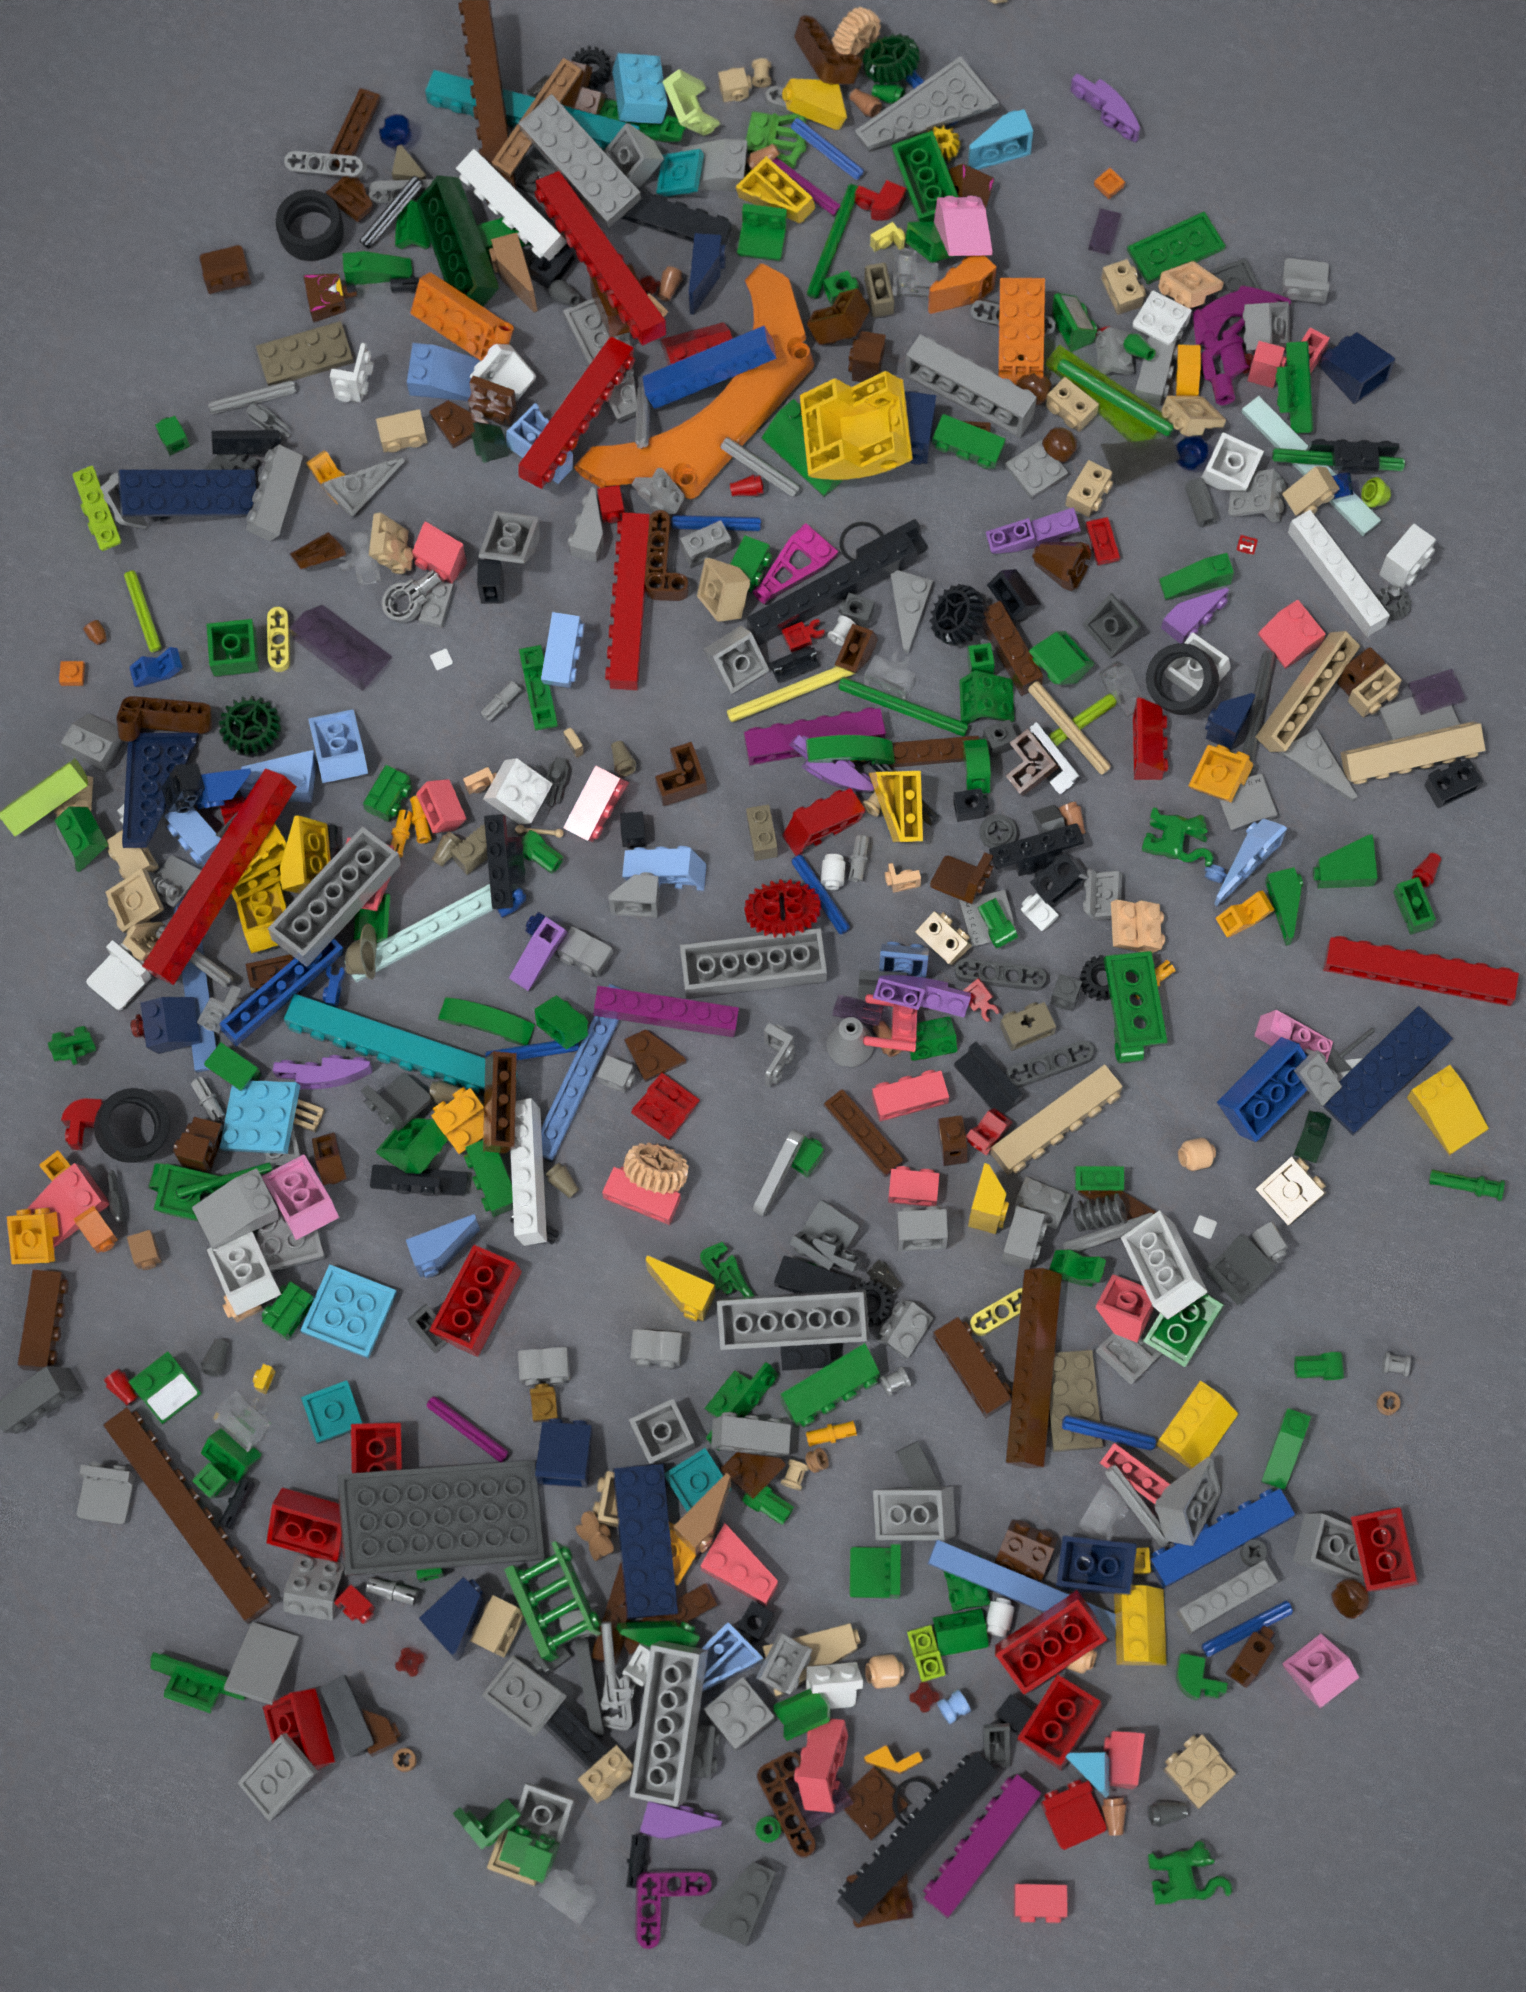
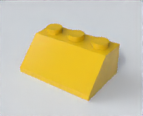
[968,1163,1009,1234]
[1156,1380,1238,1469]
[1114,1585,1167,1666]

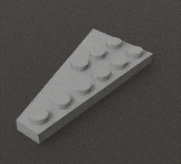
[855,56,999,150]
[563,298,637,423]
[257,1125,325,1272]

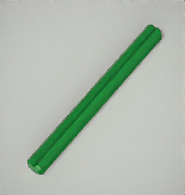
[807,184,858,299]
[1057,359,1174,436]
[1272,448,1405,471]
[838,677,969,736]

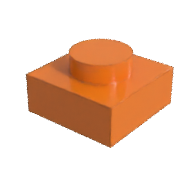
[1094,168,1125,199]
[59,661,85,686]

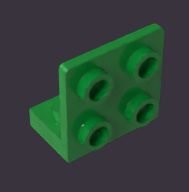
[737,203,787,261]
[959,670,1014,724]
[849,1544,901,1599]
[452,1799,521,1850]

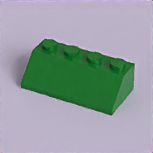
[891,130,958,222]
[761,399,843,497]
[781,1343,880,1428]

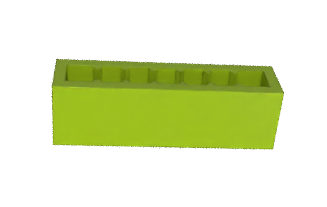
[0,758,88,837]

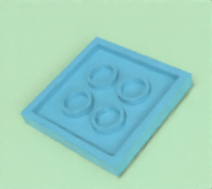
[220,1081,300,1154]
[300,1264,397,1359]

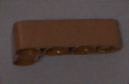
[794,15,862,84]
[645,510,689,601]
[116,696,212,742]
[757,1752,815,1859]

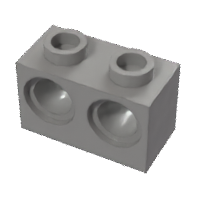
[680,520,731,568]

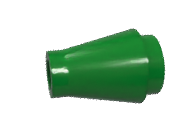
[872,84,905,105]
[1123,333,1156,361]

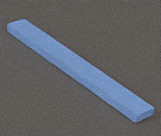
[174,892,217,1073]
[541,984,624,1162]
[927,1540,1116,1641]

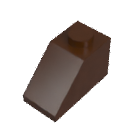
[834,623,878,673]
[312,1132,347,1186]
[362,1709,401,1757]

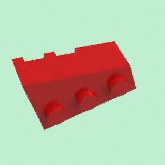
[782,788,865,856]

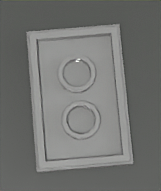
[1378,687,1460,740]
[224,1622,299,1705]
[481,1655,567,1737]
[237,1733,318,1821]

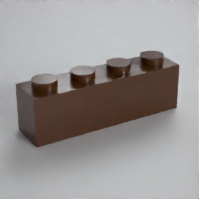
[982,601,1043,696]
[483,1051,517,1153]
[18,1270,69,1371]
[933,1317,1012,1419]

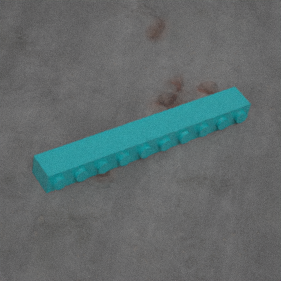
[425,70,640,151]
[284,994,518,1094]

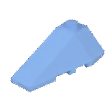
[1214,818,1287,907]

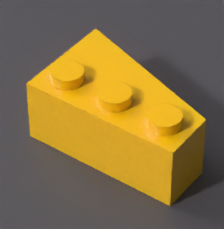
[736,156,815,223]
[869,771,923,842]
[231,823,286,903]

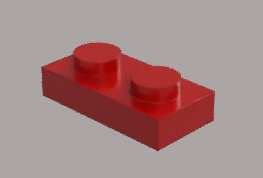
[1085,517,1120,566]

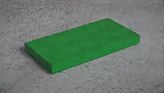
[1127,211,1226,285]

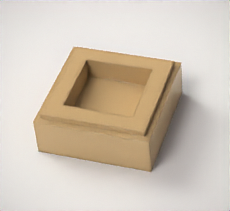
[563,728,584,758]

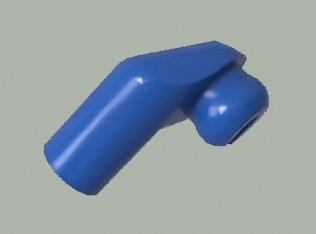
[497,888,526,918]

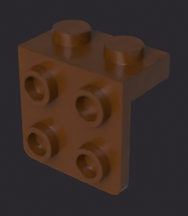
[199,245,251,294]
[930,852,994,904]
[994,1519,1058,1583]
[846,1874,913,1928]

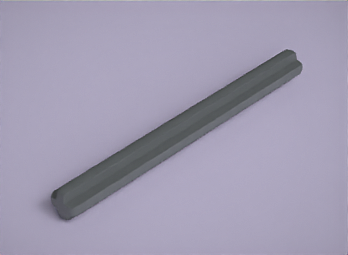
[1242,650,1275,777]

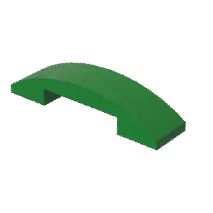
[599,99,686,142]
[519,645,558,731]
[806,735,895,765]
[438,997,535,1046]

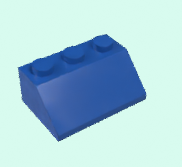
[194,768,251,809]

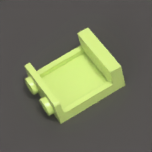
[662,69,720,136]

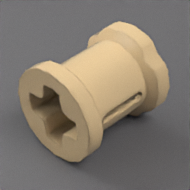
[752,58,771,88]
[862,790,881,817]
[781,1459,809,1491]

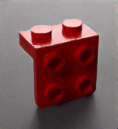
[1040,1779,1106,1850]

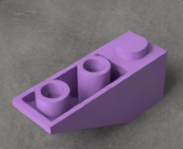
[1161,587,1229,643]
[509,917,568,991]
[640,1801,723,1840]

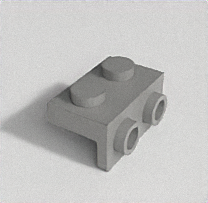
[1095,327,1134,377]
[632,468,685,514]
[1083,869,1122,921]
[197,985,241,1033]
[1294,1048,1342,1106]
[1012,1177,1071,1229]
[876,1300,933,1358]
[756,1633,812,1695]

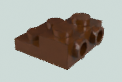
[468,375,518,426]

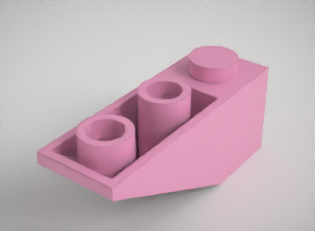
[1254,1010,1333,1062]

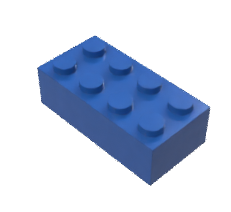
[1217,1037,1307,1142]

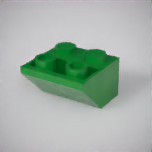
[1029,631,1095,685]

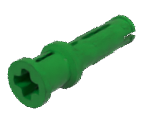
[1429,1169,1505,1201]

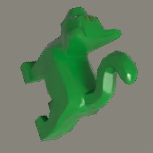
[1142,807,1214,867]
[1148,1841,1233,1905]

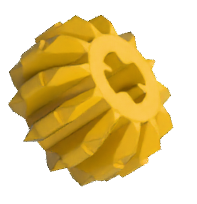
[928,125,961,163]

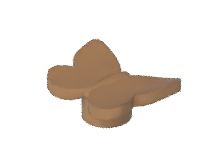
[575,1511,614,1561]

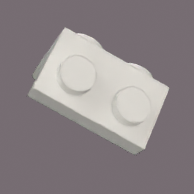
[1133,290,1192,345]
[330,343,373,403]
[470,344,536,402]
[86,940,152,1010]
[806,1662,863,1709]

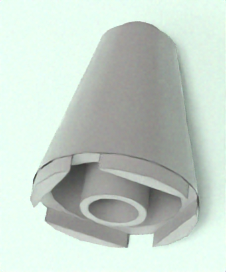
[826,1017,874,1068]

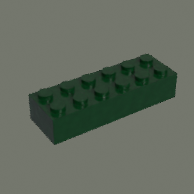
[416,175,499,307]

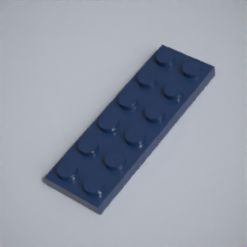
[118,470,256,517]
[1323,1006,1453,1135]
[613,1464,678,1619]

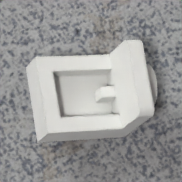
[622,1643,651,1686]

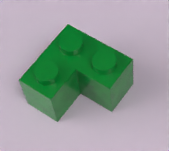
[499,1824,560,1883]

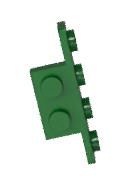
[1276,341,1313,433]
[704,1362,779,1451]
[150,1652,245,1714]

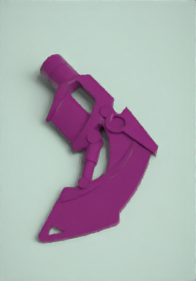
[1193,286,1291,405]

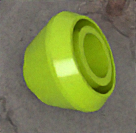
[1361,477,1391,508]

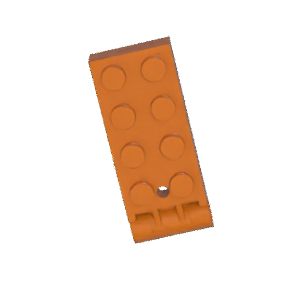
[410,272,514,361]
[998,278,1045,386]

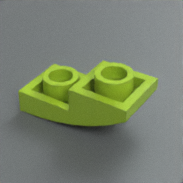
[906,1624,946,1682]

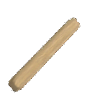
[1028,681,1111,775]

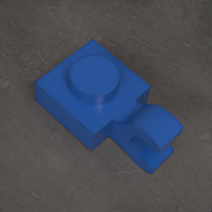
[323,966,345,1008]

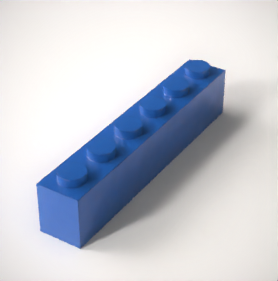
[643,326,777,409]
[219,938,343,1047]
[1150,1488,1295,1589]

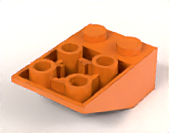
[928,255,997,314]

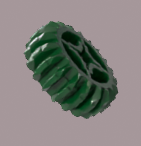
[862,33,920,85]
[219,695,282,757]

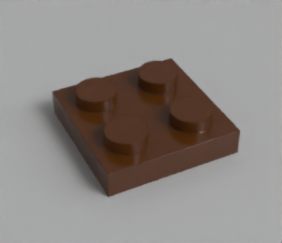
[836,1767,908,1841]

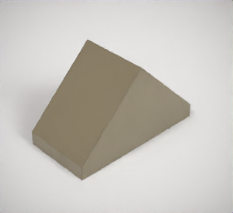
[392,144,426,189]

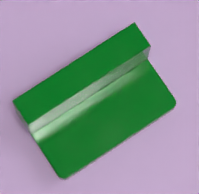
[395,200,430,249]
[353,893,390,943]
[204,1042,262,1091]
[1073,1166,1124,1191]
[200,1425,262,1483]
[932,1609,989,1656]
[774,1688,830,1741]

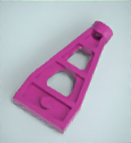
[753,523,839,604]

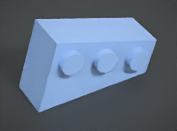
[506,403,573,484]
[239,750,317,803]
[622,846,707,891]
[701,1622,764,1692]

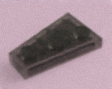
[1100,438,1181,486]

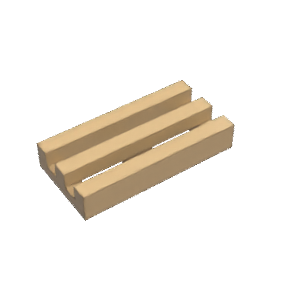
[293,1099,325,1132]

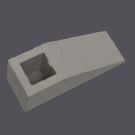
[567,487,604,563]

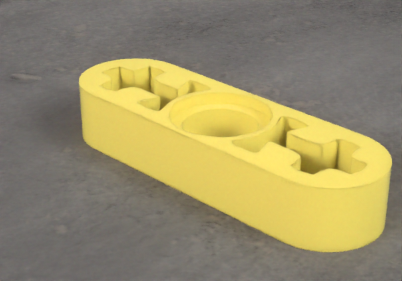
[267,607,290,672]
[970,1288,1022,1336]

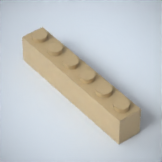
[1256,631,1360,752]
[1340,721,1486,784]
[990,1064,1123,1176]

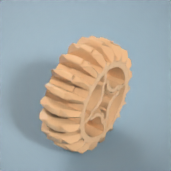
[832,7,881,60]
[623,1143,689,1195]

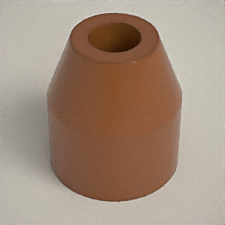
[83,620,107,645]

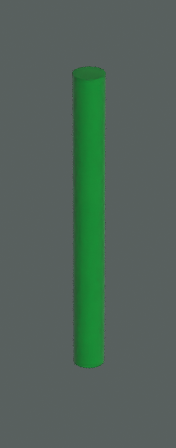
[176,1162,272,1198]

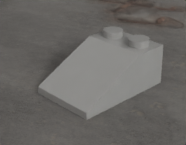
[682,139,748,192]
[479,511,540,564]
[192,1168,279,1250]
[1155,1457,1221,1546]
[873,1486,956,1540]
[1293,1513,1365,1585]

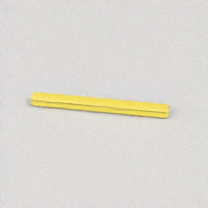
[727,667,855,722]

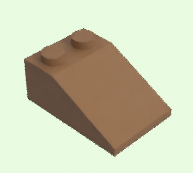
[489,233,538,312]
[673,1473,731,1555]

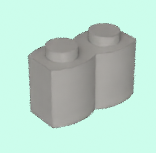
[557,927,613,977]
[1250,1222,1288,1266]
[630,1330,683,1369]
[518,1347,570,1387]

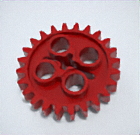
[744,879,821,938]

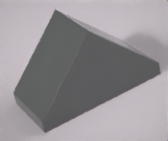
[1032,805,1065,834]
[407,1303,447,1353]
[982,1723,1011,1768]

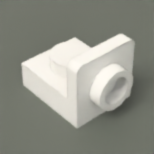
[1021,894,1059,932]

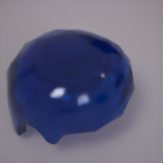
[379,114,412,148]
[1174,436,1209,471]

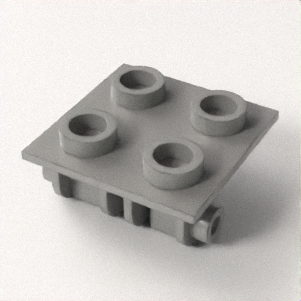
[148,855,201,908]

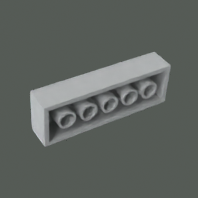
[519,94,641,228]
[905,334,1037,438]
[268,826,401,967]
[680,928,827,999]
[717,1289,869,1350]
[629,1641,708,1807]

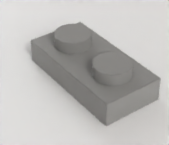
[419,582,454,629]

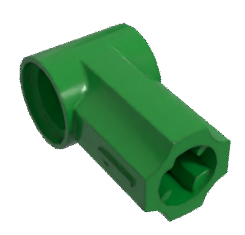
[522,830,564,874]
[977,898,1018,949]
[1294,1352,1344,1380]
[741,1486,794,1526]

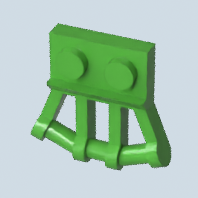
[746,111,807,169]

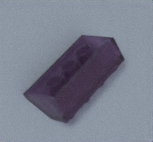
[289,605,392,691]

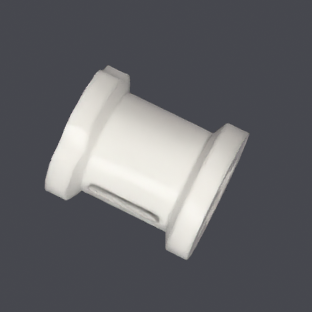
[828,615,856,646]

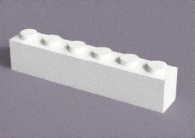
[456,149,567,261]
[1288,510,1390,638]
[511,1098,547,1246]

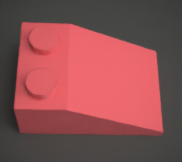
[27,1163,109,1248]

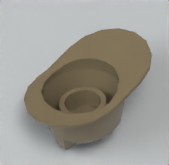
[345,924,377,980]

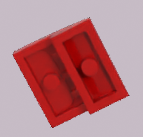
[631,1073,700,1140]

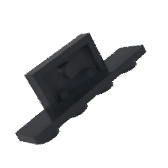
[1306,439,1399,471]
[484,814,526,909]
[989,823,1084,876]
[370,1165,468,1196]

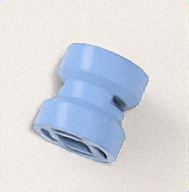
[937,1690,971,1725]

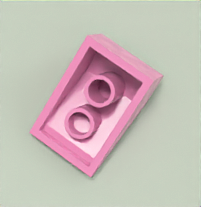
[934,196,992,256]
[261,1154,339,1240]

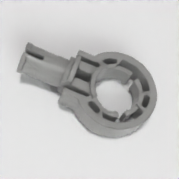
[382,569,442,623]

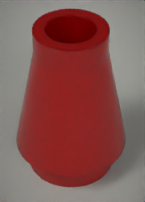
[730,474,764,497]
[1412,852,1441,888]
[104,1369,138,1406]

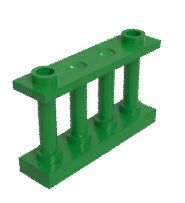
[504,1541,602,1662]

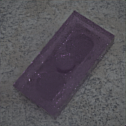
[1088,208,1121,255]

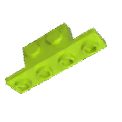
[72,466,122,551]

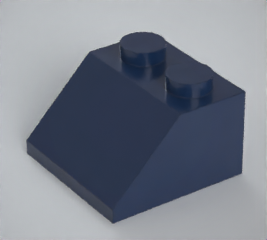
[1205,693,1256,750]
[140,997,202,1054]

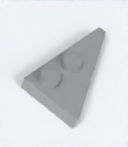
[321,457,405,516]
[890,570,933,654]
[1278,730,1358,802]

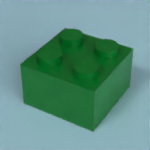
[206,619,259,676]

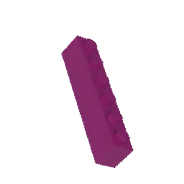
[744,707,886,766]
[593,986,739,1038]
[923,1774,1041,1919]

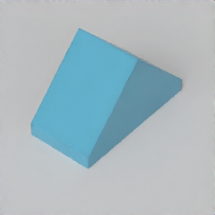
[1066,1753,1109,1798]

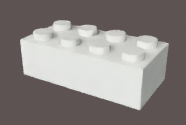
[1121,1210,1208,1319]

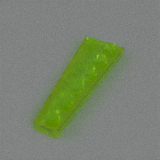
[1046,345,1168,453]

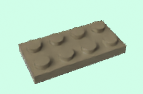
[256,321,354,386]
[1049,1350,1103,1452]

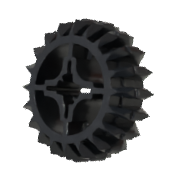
[929,584,987,646]

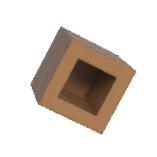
[127,1230,162,1270]

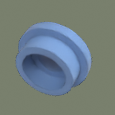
[1204,864,1227,883]

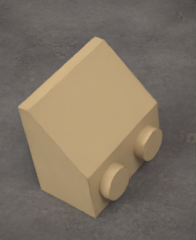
[697,558,750,622]

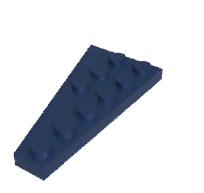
[122,733,199,848]

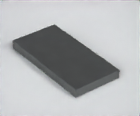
[1208,258,1261,348]

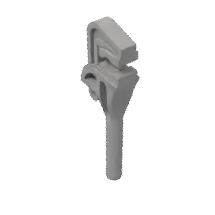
[601,1622,636,1730]

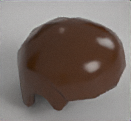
[1016,373,1052,406]
[1042,427,1077,462]
[1331,1578,1369,1619]

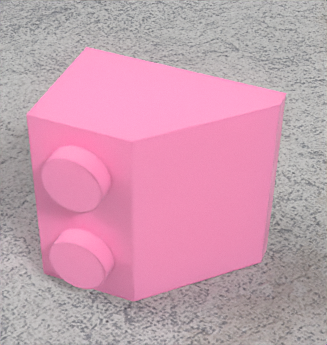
[1282,1634,1359,1708]

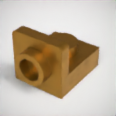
[529,1384,558,1423]

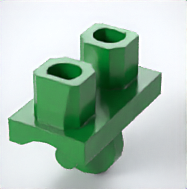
[48,1026,96,1065]

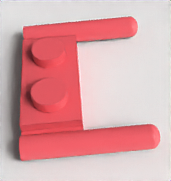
[863,994,917,1052]

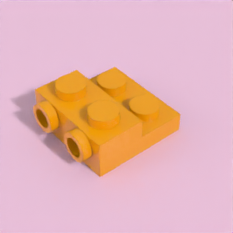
[1188,745,1254,803]
[431,1087,484,1154]
[7,1208,59,1264]

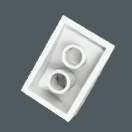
[207,1232,281,1316]

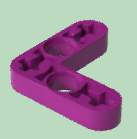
[635,1870,711,1949]

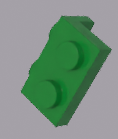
[910,1016,958,1061]
[944,1555,990,1612]

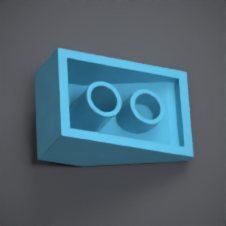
[968,109,1033,170]

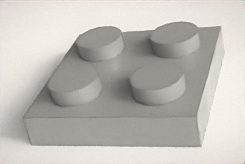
[1005,440,1068,500]

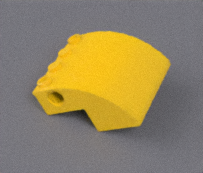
[800,371,913,480]

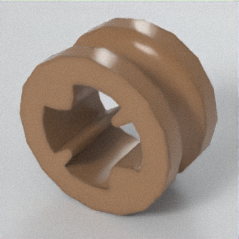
[1376,1391,1400,1415]
[806,1448,829,1473]
[393,1748,417,1772]

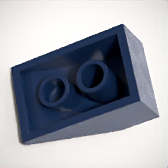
[688,233,726,315]
[1056,1536,1137,1595]

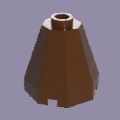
[1032,542,1091,591]

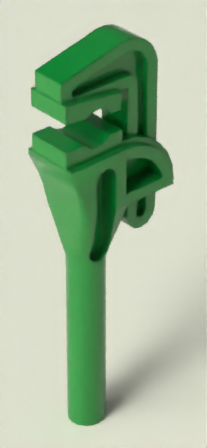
[700,1242,755,1297]

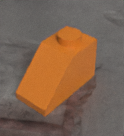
[73,1205,118,1253]

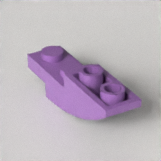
[1070,73,1140,143]
[986,507,1081,554]
[789,735,874,793]
[873,975,971,1017]
[273,1055,373,1090]

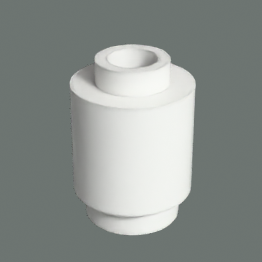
[821,854,845,890]
[986,1598,1015,1637]

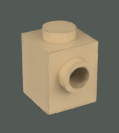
[718,67,752,103]

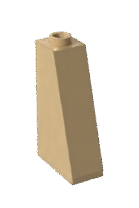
[763,1623,860,1698]

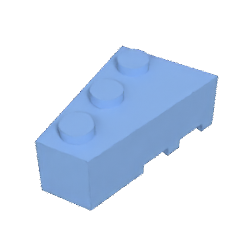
[541,612,585,688]
[164,807,221,867]

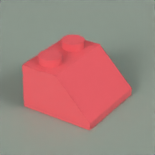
[412,521,467,584]
[1258,599,1326,669]
[1096,1274,1154,1342]
[1103,1731,1145,1790]

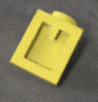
[870,222,906,252]

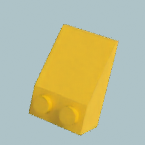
[280,815,331,894]
[236,881,287,953]
[1407,1065,1489,1155]
[645,1255,715,1322]

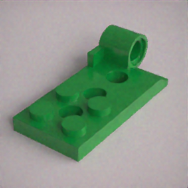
[1103,951,1167,1063]
[148,1163,224,1222]

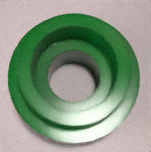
[755,1817,781,1843]

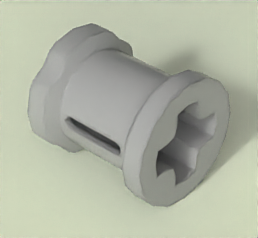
[1382,1351,1411,1377]
[879,1367,911,1397]

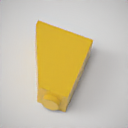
[782,78,847,130]

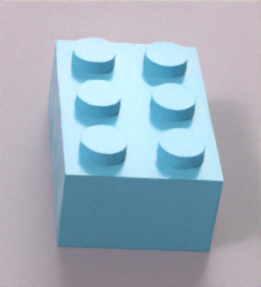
[612,53,667,124]

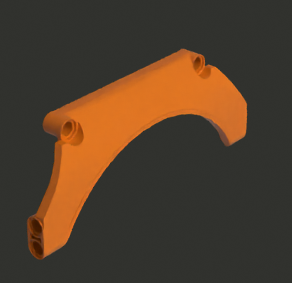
[574,263,815,499]

